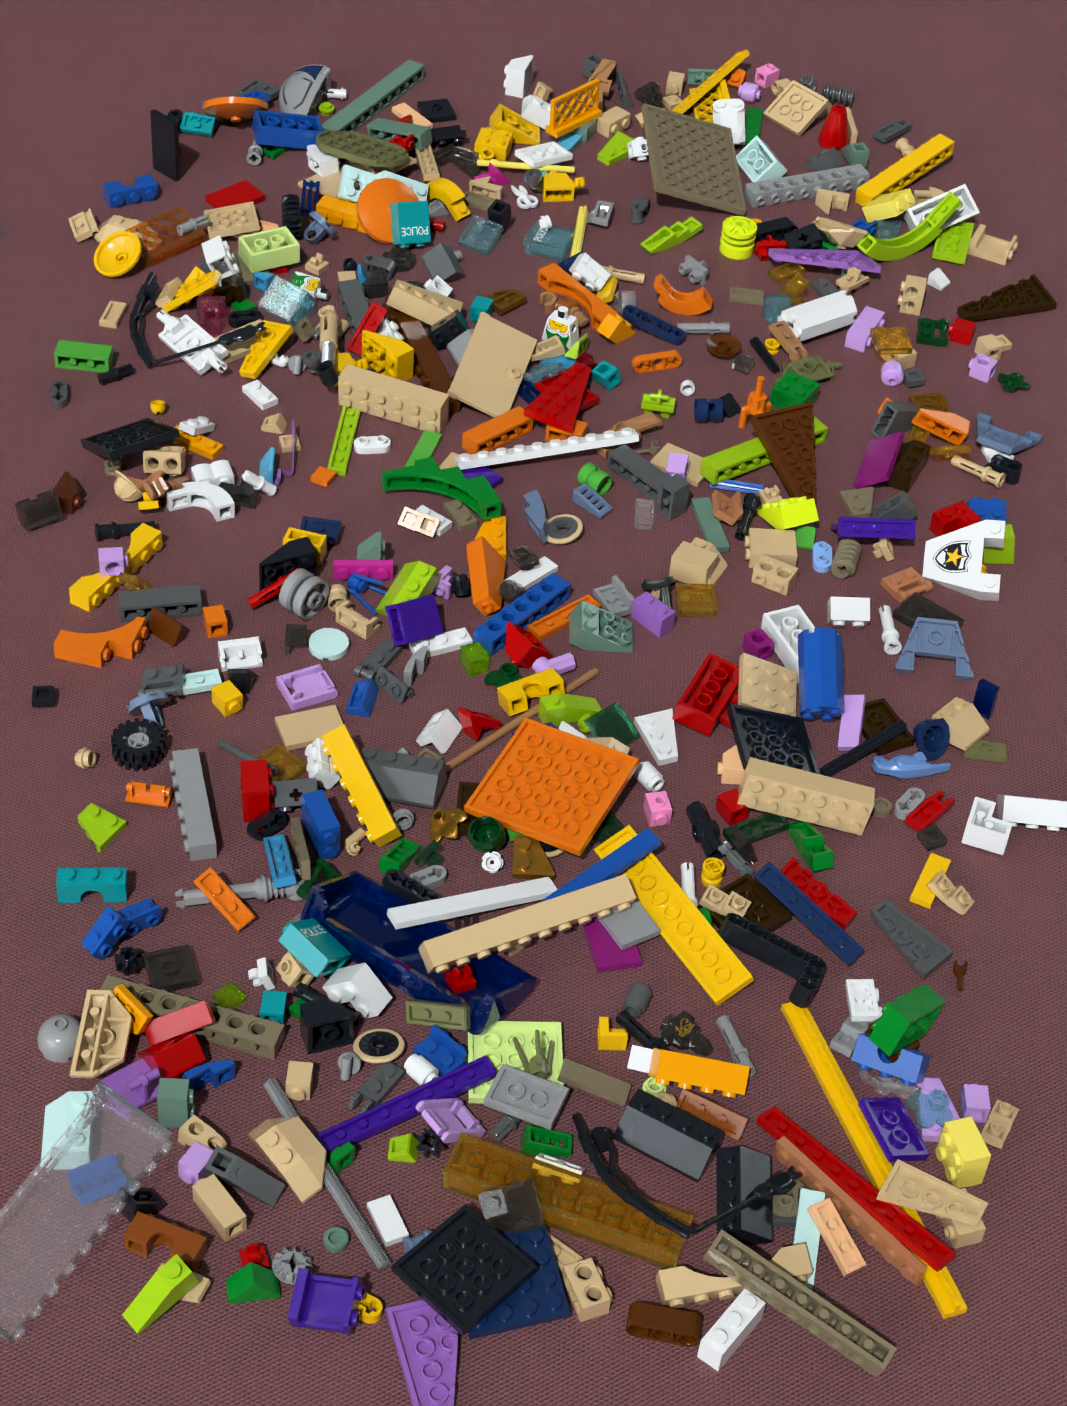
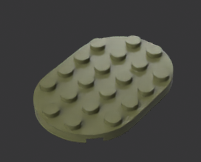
[316,130,409,169]

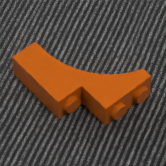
[53,616,149,668]

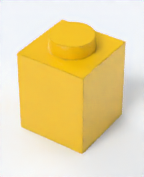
[211,680,243,717]

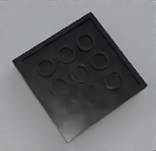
[81,418,180,461]
[726,703,820,774]
[391,1204,537,1336]

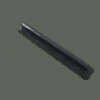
[820,719,907,777]

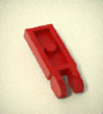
[904,790,955,834]

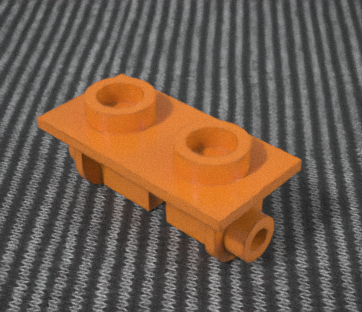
[125,781,173,808]

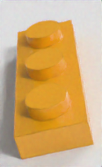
[172,425,224,460]

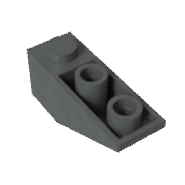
[204,1146,286,1208]

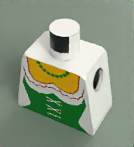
[286,271,329,307]
[542,306,579,350]

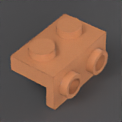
[711,490,743,526]

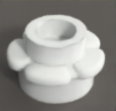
[538,215,552,231]
[482,851,503,873]

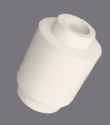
[634,761,665,792]
[404,1054,439,1086]

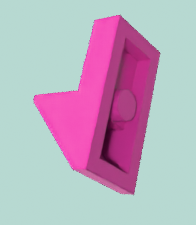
[474,162,510,186]

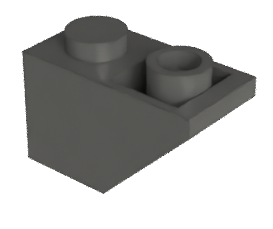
[803,147,844,172]

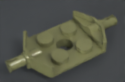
[772,355,843,385]

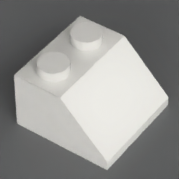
[503,55,534,98]
[521,95,558,130]

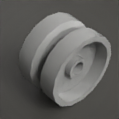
[279,568,329,620]

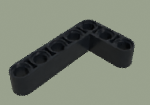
[718,913,826,1008]

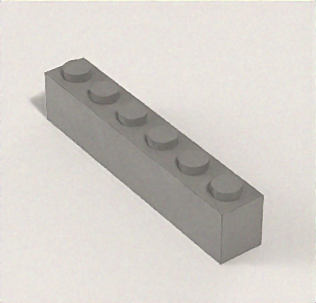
[169,748,217,861]

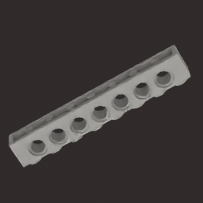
[744,164,870,208]

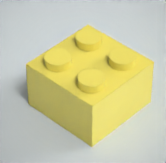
[935,1116,991,1189]

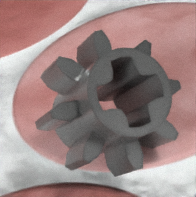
[798,74,817,91]

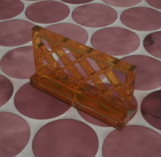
[125,206,206,268]

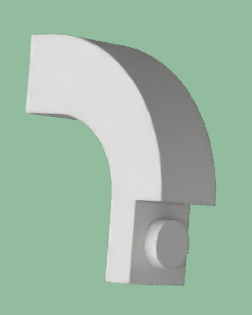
[166,482,235,522]

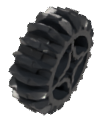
[282,194,301,239]

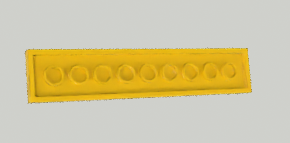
[594,825,754,1006]

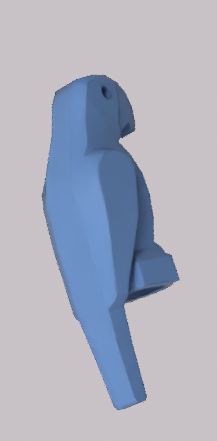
[872,752,951,780]

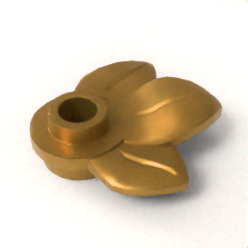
[429,808,468,844]

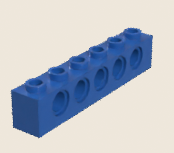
[473,573,571,656]

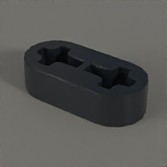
[228,309,261,328]
[247,809,286,840]

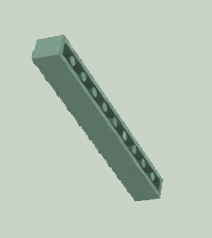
[321,59,425,132]

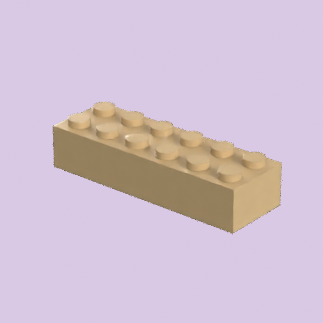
[338,364,449,434]
[737,757,875,836]

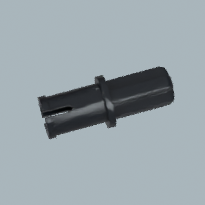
[97,363,134,385]

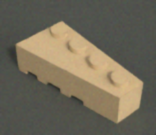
[386,280,463,326]

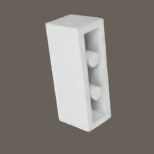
[697,1289,766,1371]

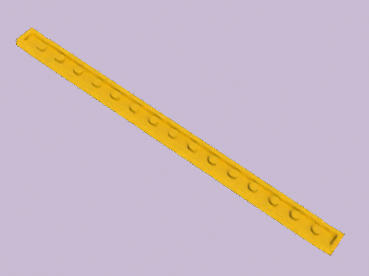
[781,1001,968,1319]

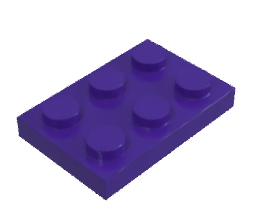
[858,1097,931,1162]

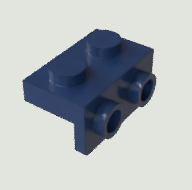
[300,516,342,546]

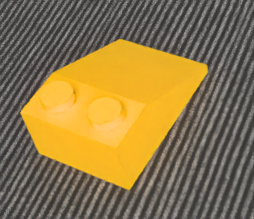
[489,104,540,145]

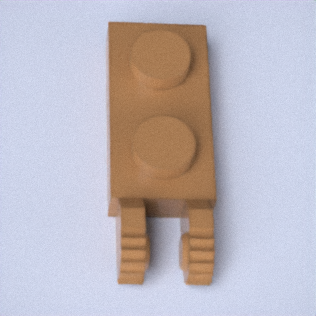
[768,321,809,361]

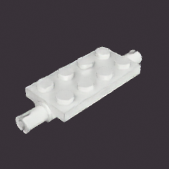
[157,309,229,375]

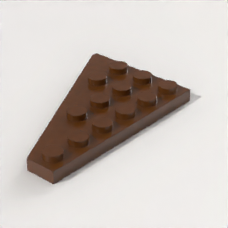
[749,402,817,504]

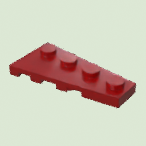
[780,857,857,930]

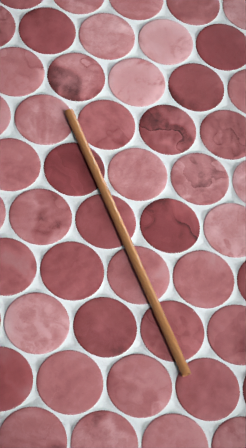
[445,668,599,773]

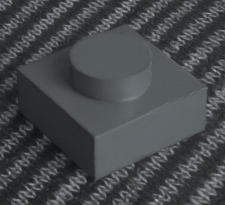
[903,369,926,387]

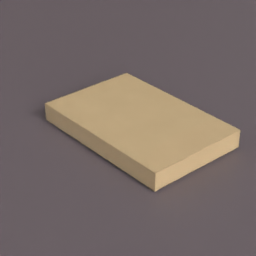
[650,443,706,488]
[275,705,343,751]

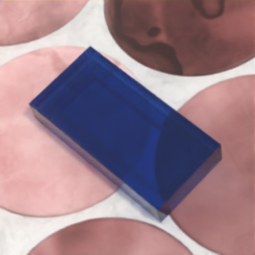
[973,678,1000,720]

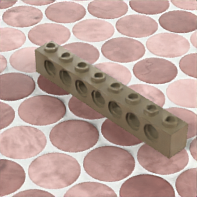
[100,975,285,1061]
[702,1229,897,1378]

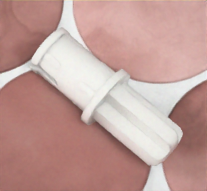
[242,470,277,496]

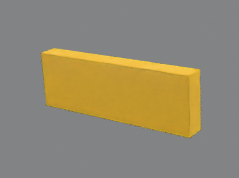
[909,853,951,909]

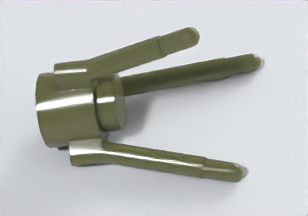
[512,1030,554,1079]

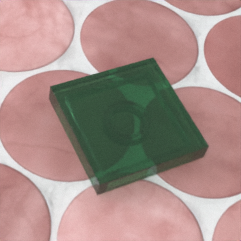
[584,701,640,745]

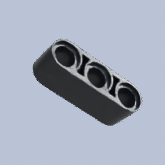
[755,217,798,243]

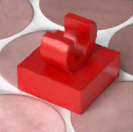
[445,964,477,994]
[238,1243,270,1269]

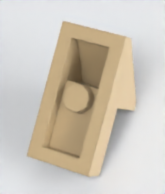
[469,176,503,201]
[815,188,850,215]

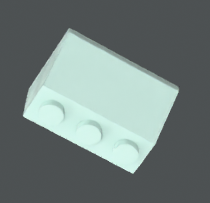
[736,136,788,182]
[40,1091,95,1171]

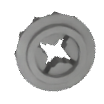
[272,1246,313,1285]

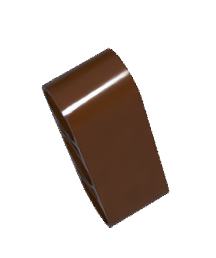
[626,1302,703,1347]

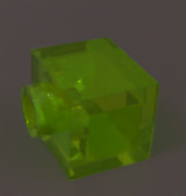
[459,642,489,677]

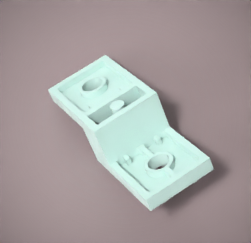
[338,165,429,204]

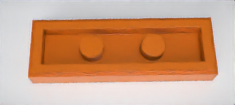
[193,867,256,933]

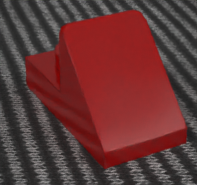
[458,707,501,740]

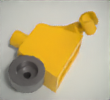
[525,169,585,202]
[303,350,369,386]

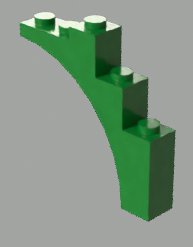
[381,457,502,521]

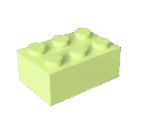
[238,226,300,273]

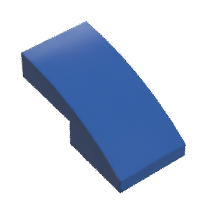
[184,1060,235,1091]

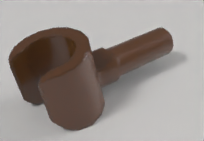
[952,960,968,991]

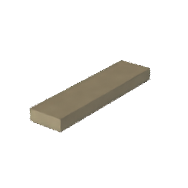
[291,817,311,880]

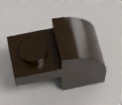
[214,274,247,307]

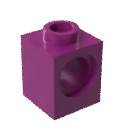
[742,628,774,660]

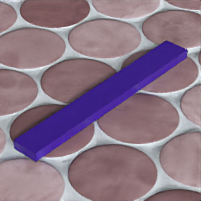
[314,1055,497,1158]

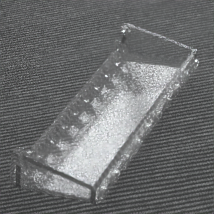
[0,1081,173,1343]

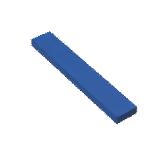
[542,828,662,901]

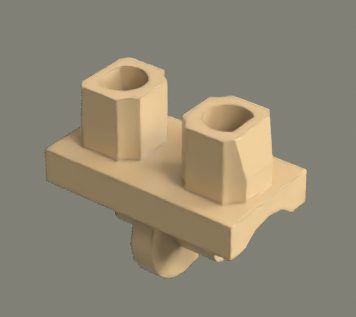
[836,267,870,296]

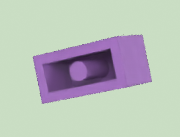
[631,591,676,638]

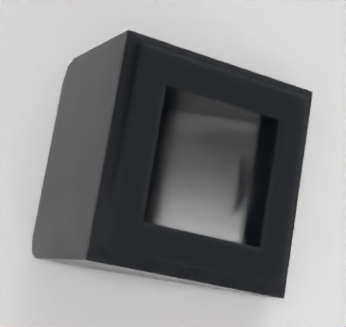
[720,393,741,418]

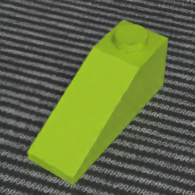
[538,693,603,726]
[122,1254,199,1335]

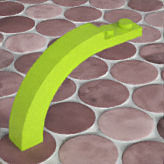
[856,191,963,261]

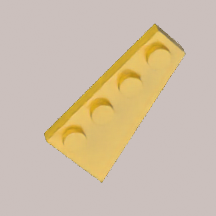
[161,269,221,312]

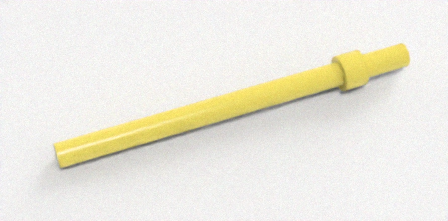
[477,159,575,173]

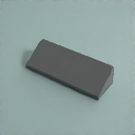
[616,70,634,108]

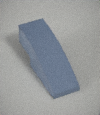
[523,490,549,544]

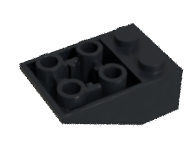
[259,537,316,592]

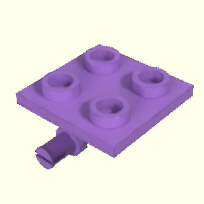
[101,1058,160,1115]

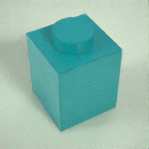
[469,295,494,323]
[260,990,287,1024]

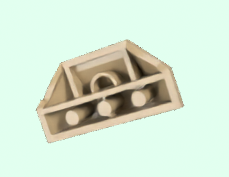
[92,215,162,253]
[812,216,868,249]
[70,990,133,1078]
[248,1117,327,1204]

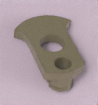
[772,1180,805,1217]

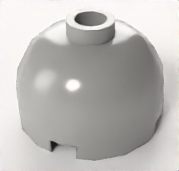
[37,1014,80,1063]

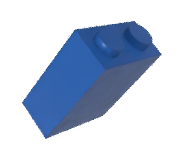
[302,789,340,860]

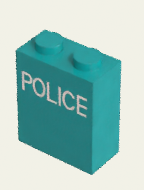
[390,201,431,248]
[278,918,352,978]

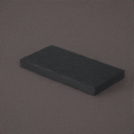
[150,109,180,182]

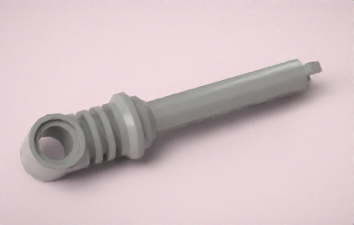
[175,869,306,909]

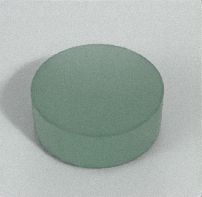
[323,1227,349,1253]

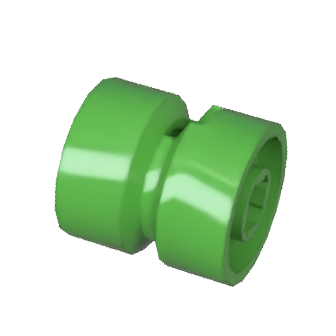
[577,462,613,496]

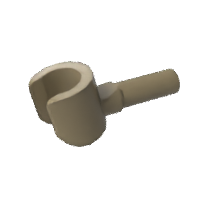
[635,441,661,456]

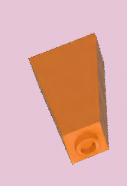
[466,536,506,616]

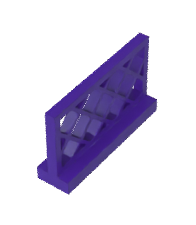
[831,517,916,539]

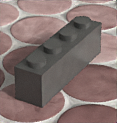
[337,279,369,335]
[607,444,670,504]
[118,584,202,623]

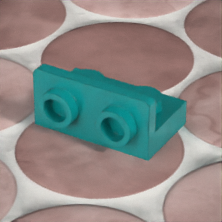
[180,112,218,137]

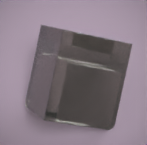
[285,624,307,655]

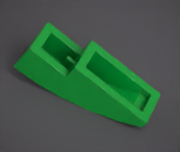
[786,821,834,871]

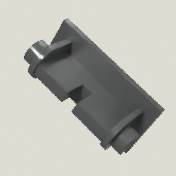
[374,665,414,705]

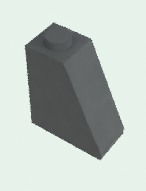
[870,401,920,438]

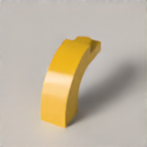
[426,178,471,222]

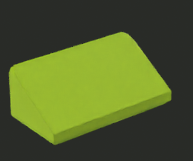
[564,333,589,359]

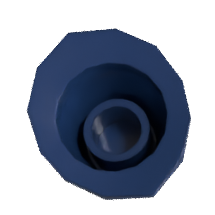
[913,718,950,761]

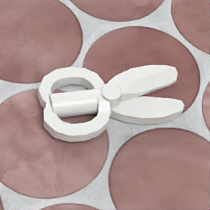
[511,185,538,209]

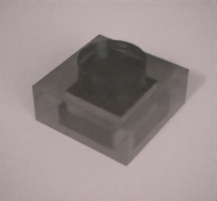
[732,354,755,374]
[917,825,948,851]

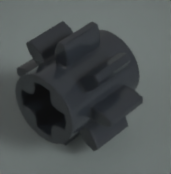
[449,574,471,596]
[114,946,143,975]
[416,1128,446,1158]

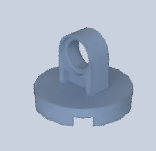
[304,210,338,244]
[126,690,169,727]

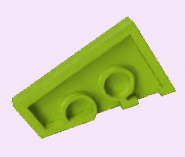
[597,131,635,166]

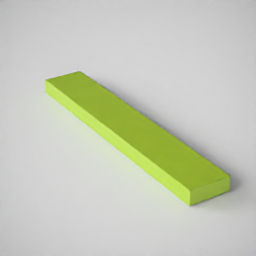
[327,405,361,476]

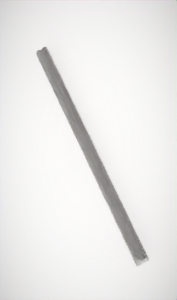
[263,1078,391,1270]

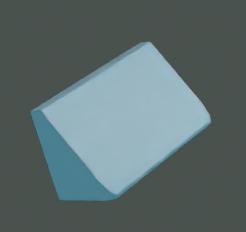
[259,447,275,484]

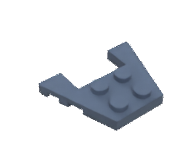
[976,412,1044,454]
[894,617,974,681]

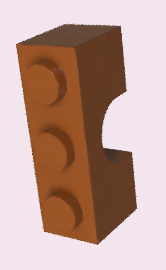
[123,1211,207,1272]

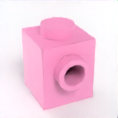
[754,63,780,89]
[643,791,672,827]

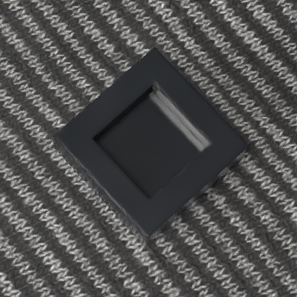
[32,686,55,707]

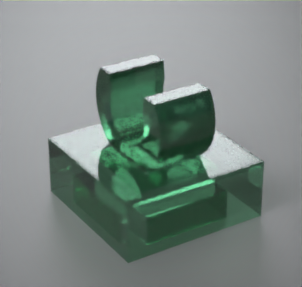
[414,840,443,867]

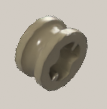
[104,459,122,477]

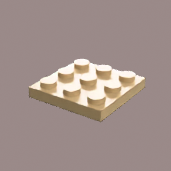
[763,80,829,137]
[204,201,260,239]
[738,653,797,717]

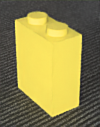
[862,188,916,223]

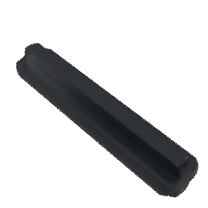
[750,336,780,373]

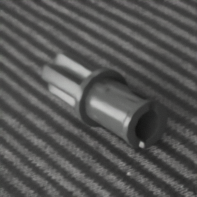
[489,1114,522,1143]

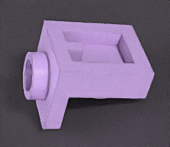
[433,565,453,600]

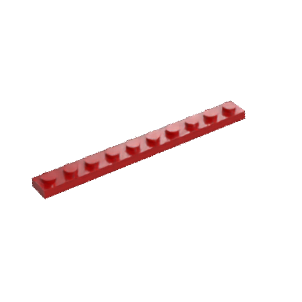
[756,1106,956,1272]

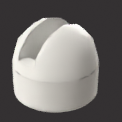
[680,380,695,396]

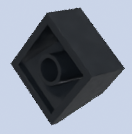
[300,998,354,1055]

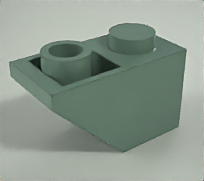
[841,142,870,168]
[357,532,385,560]

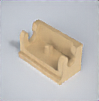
[336,600,381,640]

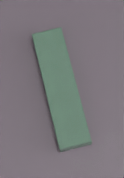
[690,497,730,552]

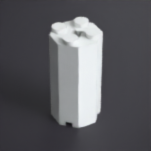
[777,290,857,342]

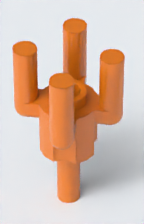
[738,376,772,434]

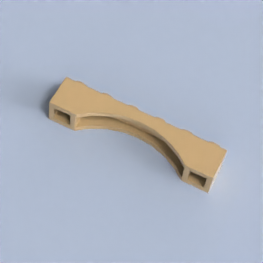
[655,1243,813,1309]

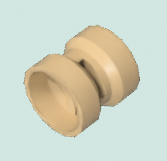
[328,584,348,612]

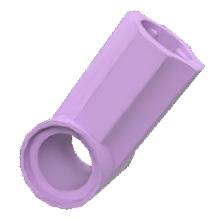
[532,653,576,675]

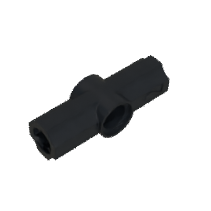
[686,801,725,859]

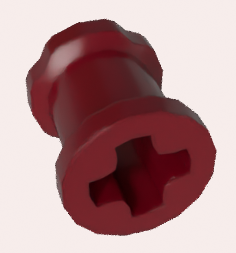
[578,353,597,376]

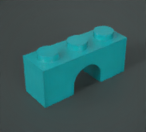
[56,867,128,903]

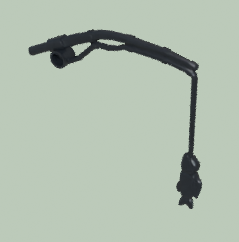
[129,272,266,367]
[572,1113,803,1239]

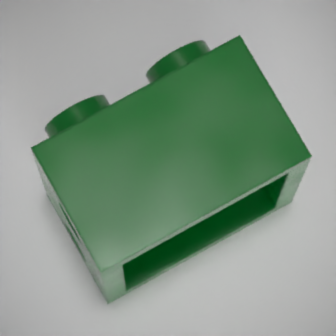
[770,371,820,409]

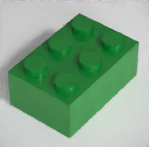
[868,984,946,1057]

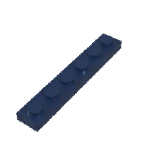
[754,861,865,967]

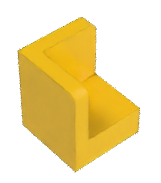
[597,1017,628,1051]

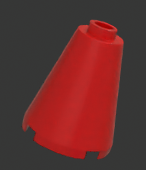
[818,104,849,151]

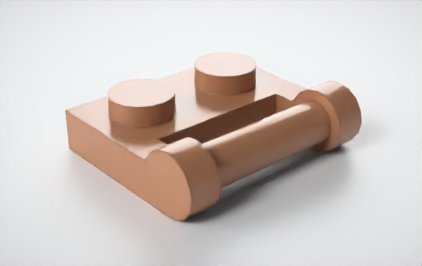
[880,567,933,603]

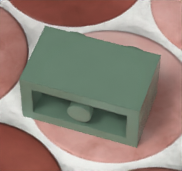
[157,1078,195,1128]

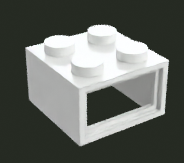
[201,235,241,287]

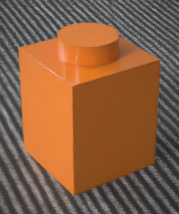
[202,605,228,638]

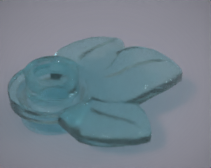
[906,1090,953,1129]

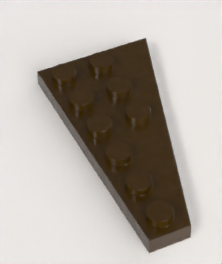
[957,274,1057,321]

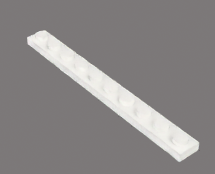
[454,428,639,470]

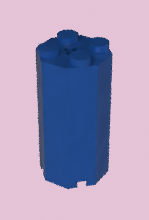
[798,627,845,722]

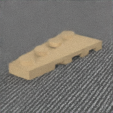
[876,1159,988,1226]

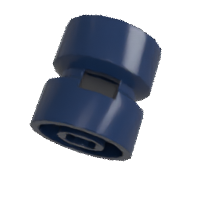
[694,398,723,422]

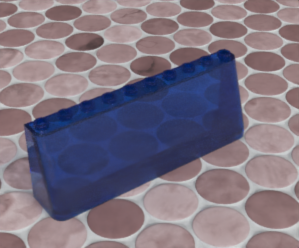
[300,870,537,1035]

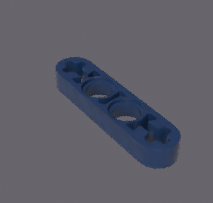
[622,305,686,345]

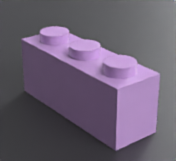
[844,306,886,353]

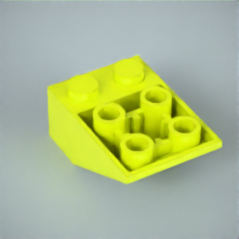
[757,496,819,530]

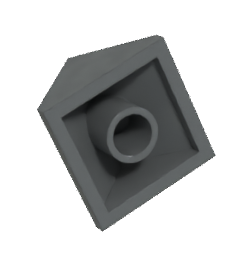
[421,243,466,283]

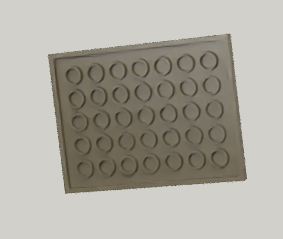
[641,103,746,216]

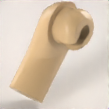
[345,828,366,856]

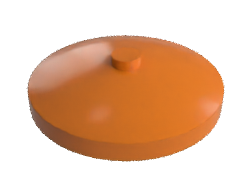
[203,97,268,122]
[356,178,419,245]

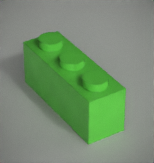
[54,340,114,373]

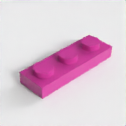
[333,560,393,580]

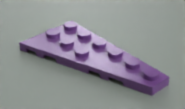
[768,248,881,273]
[386,1300,458,1406]

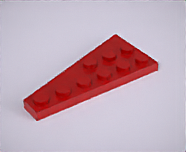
[524,362,591,433]

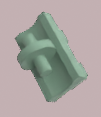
[687,68,716,85]

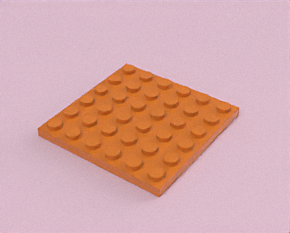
[464,717,639,856]

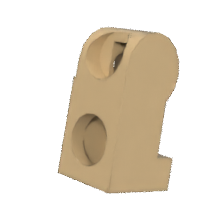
[178,1114,227,1151]

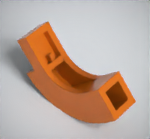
[654,273,713,316]

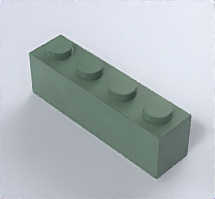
[367,118,432,150]

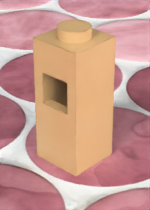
[192,1174,247,1242]

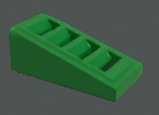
[379,838,421,874]
[520,1124,573,1157]

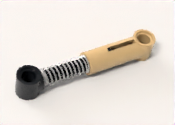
[316,305,341,387]

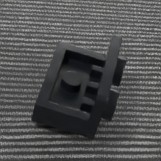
[431,125,467,146]

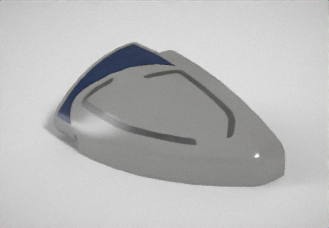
[278,65,331,116]

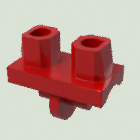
[754,235,787,261]

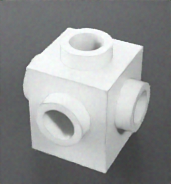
[627,137,649,161]

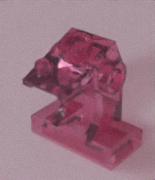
[196,293,226,335]

